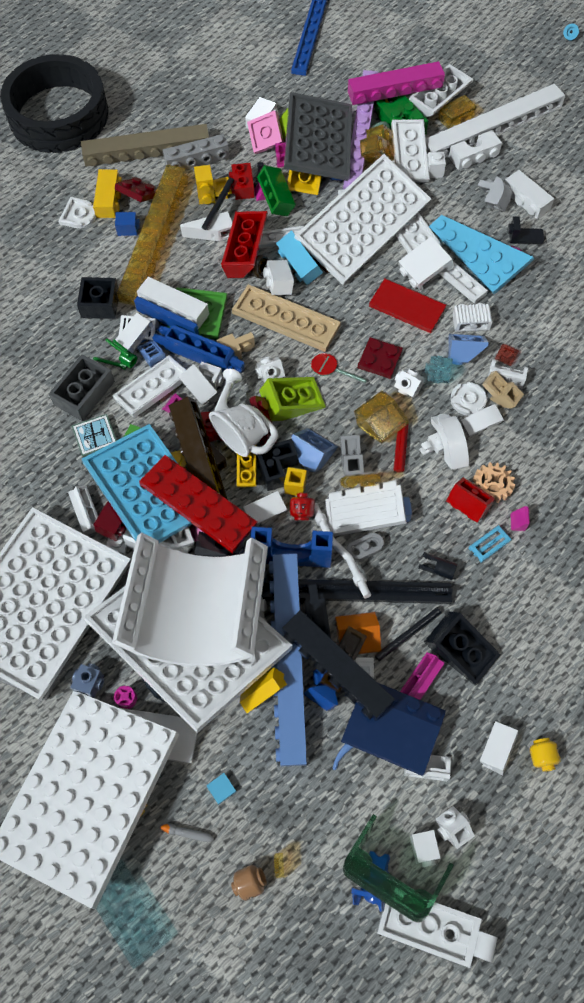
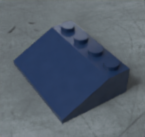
[341,682,446,776]

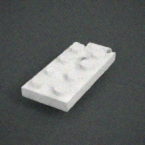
[377,886,498,968]

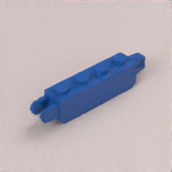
[152,325,245,373]

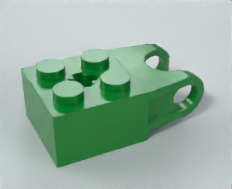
[374,95,428,137]

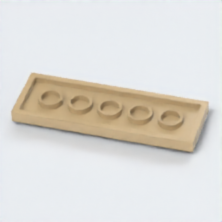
[232,284,341,352]

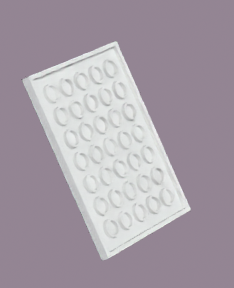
[0,507,131,701]
[84,548,293,733]
[0,691,180,910]

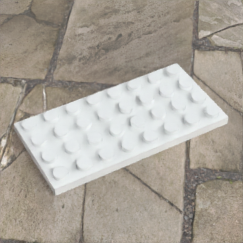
[294,154,431,285]

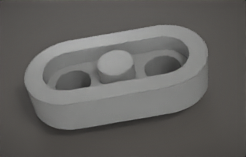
[347,533,384,562]

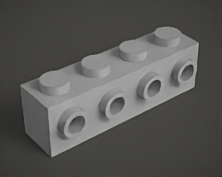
[162,134,230,174]

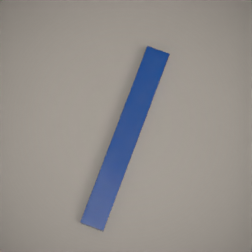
[291,0,328,76]

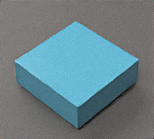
[206,773,236,805]

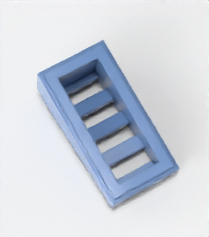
[137,339,166,368]

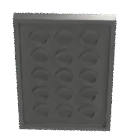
[284,92,352,181]

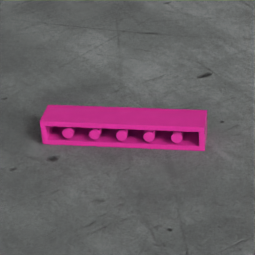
[348,61,445,105]

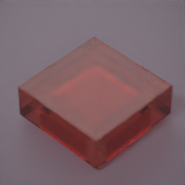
[495,344,519,366]

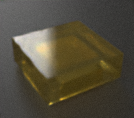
[274,853,285,879]

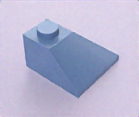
[448,334,489,365]
[291,428,338,472]

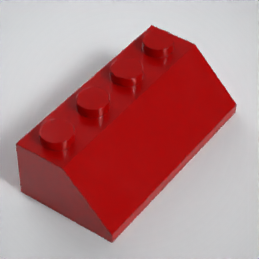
[221,211,268,278]

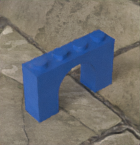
[251,527,333,568]

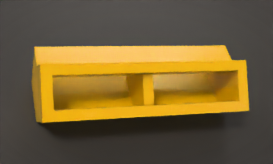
[239,668,287,713]

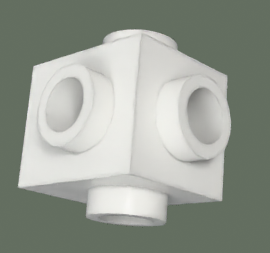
[255,356,285,383]
[394,368,426,397]
[436,806,475,849]

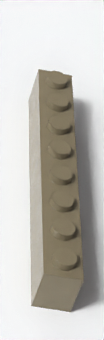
[81,124,209,167]

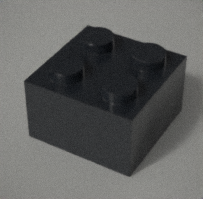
[77,277,120,319]

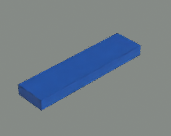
[134,296,199,335]

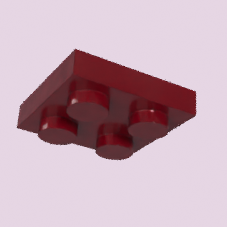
[115,177,161,202]
[357,337,403,379]

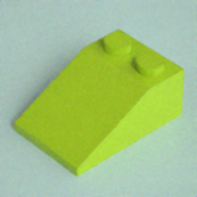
[259,377,326,421]

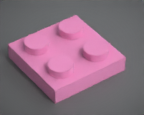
[247,110,284,154]

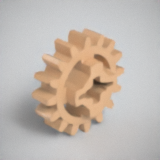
[473,462,515,503]

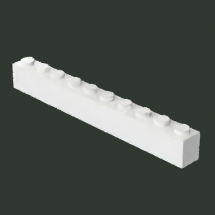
[426,84,565,157]

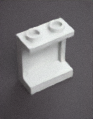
[398,236,454,292]

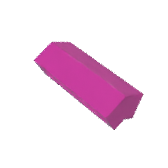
[400,652,444,700]

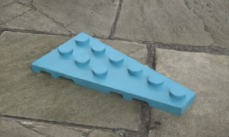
[429,215,534,294]

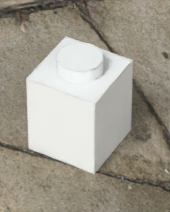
[427,152,446,178]
[410,830,441,868]

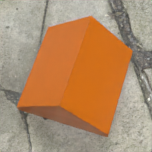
[335,612,381,654]

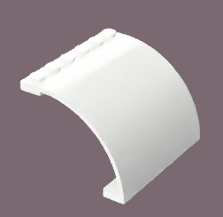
[112,532,268,666]

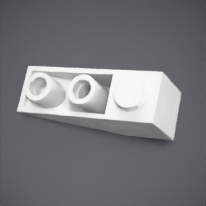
[180,211,232,241]

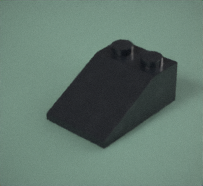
[424,611,501,686]

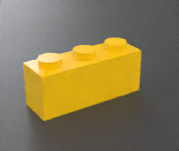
[93,169,122,218]

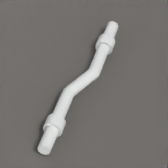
[314,503,371,598]

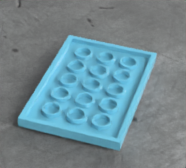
[82,424,192,544]

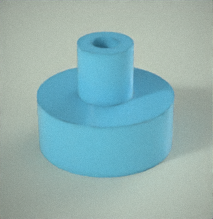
[563,23,579,40]

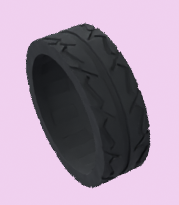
[0,54,109,153]

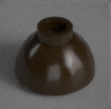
[250,255,269,279]

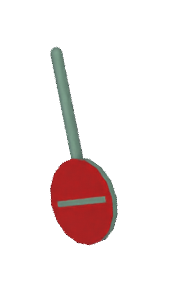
[311,353,367,383]

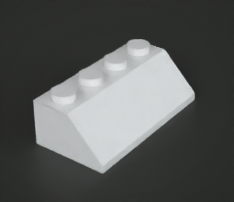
[409,64,473,117]

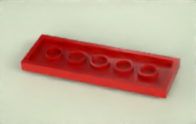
[139,455,258,553]

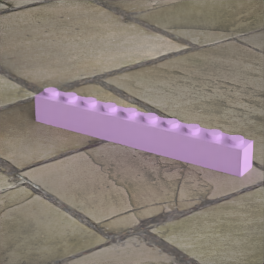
[343,70,379,189]

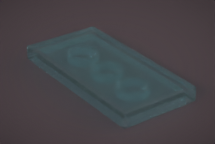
[96,860,173,970]

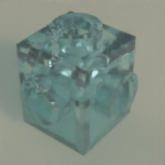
[425,356,453,384]

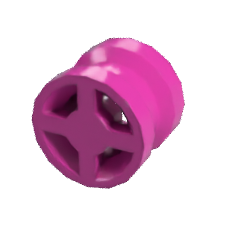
[114,686,137,709]

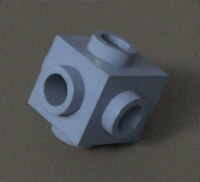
[70,663,104,698]

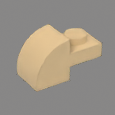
[216,332,255,360]
[482,371,524,408]

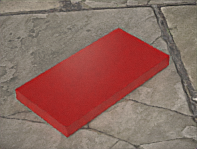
[369,278,446,333]

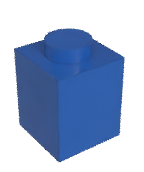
[115,212,141,236]

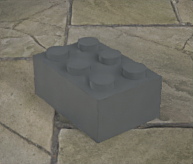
[49,354,115,421]

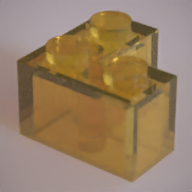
[360,124,394,164]

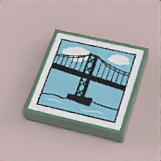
[72,414,116,458]

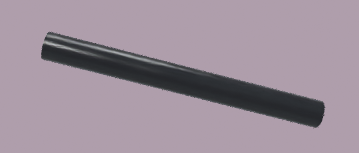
[202,178,234,230]
[375,607,442,662]

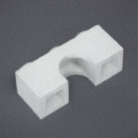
[449,130,502,170]

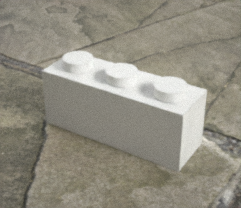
[504,170,555,219]

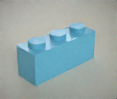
[276,230,323,285]

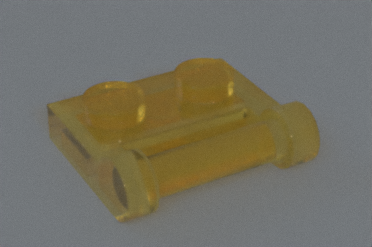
[340,474,381,488]

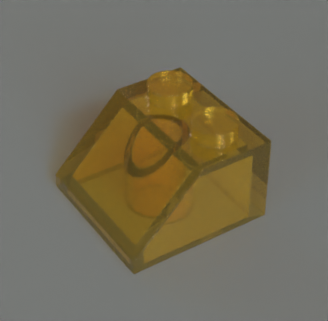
[354,391,409,444]

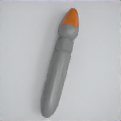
[161,824,214,842]

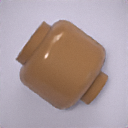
[231,865,267,901]

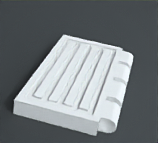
[325,480,407,536]

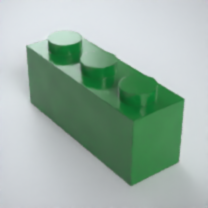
[257,165,296,216]

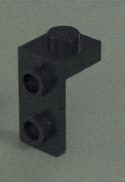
[507,216,544,244]

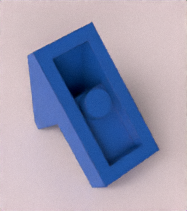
[304,669,338,711]

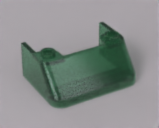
[343,814,454,922]

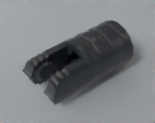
[418,552,458,580]

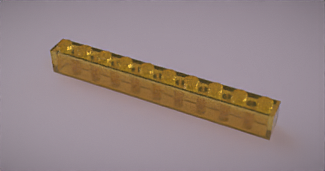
[117,165,188,306]

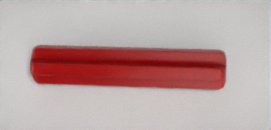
[393,421,409,473]

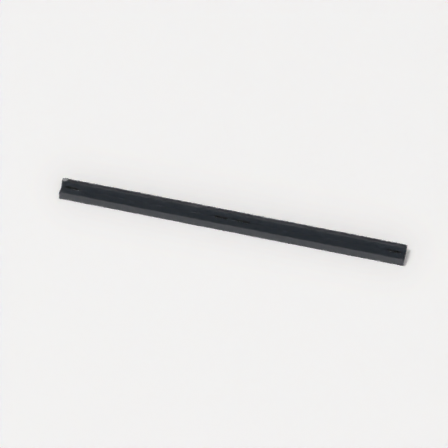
[261,578,453,604]

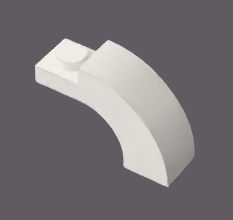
[431,414,469,470]

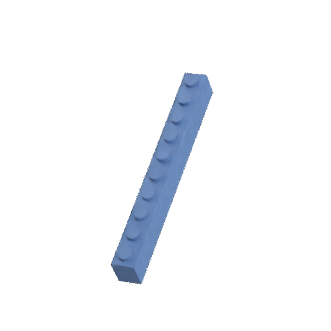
[269,554,307,767]

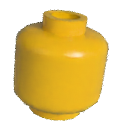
[529,738,561,772]

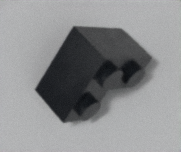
[256,439,298,491]

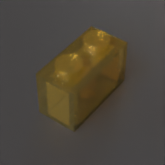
[438,95,476,129]

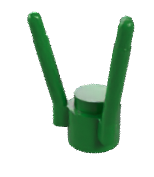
[93,339,138,370]

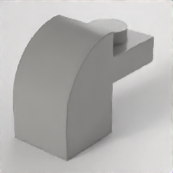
[477,176,511,212]
[340,435,364,475]

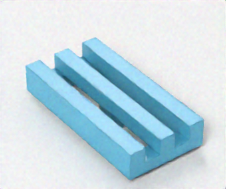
[468,525,512,563]

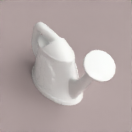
[209,368,278,457]

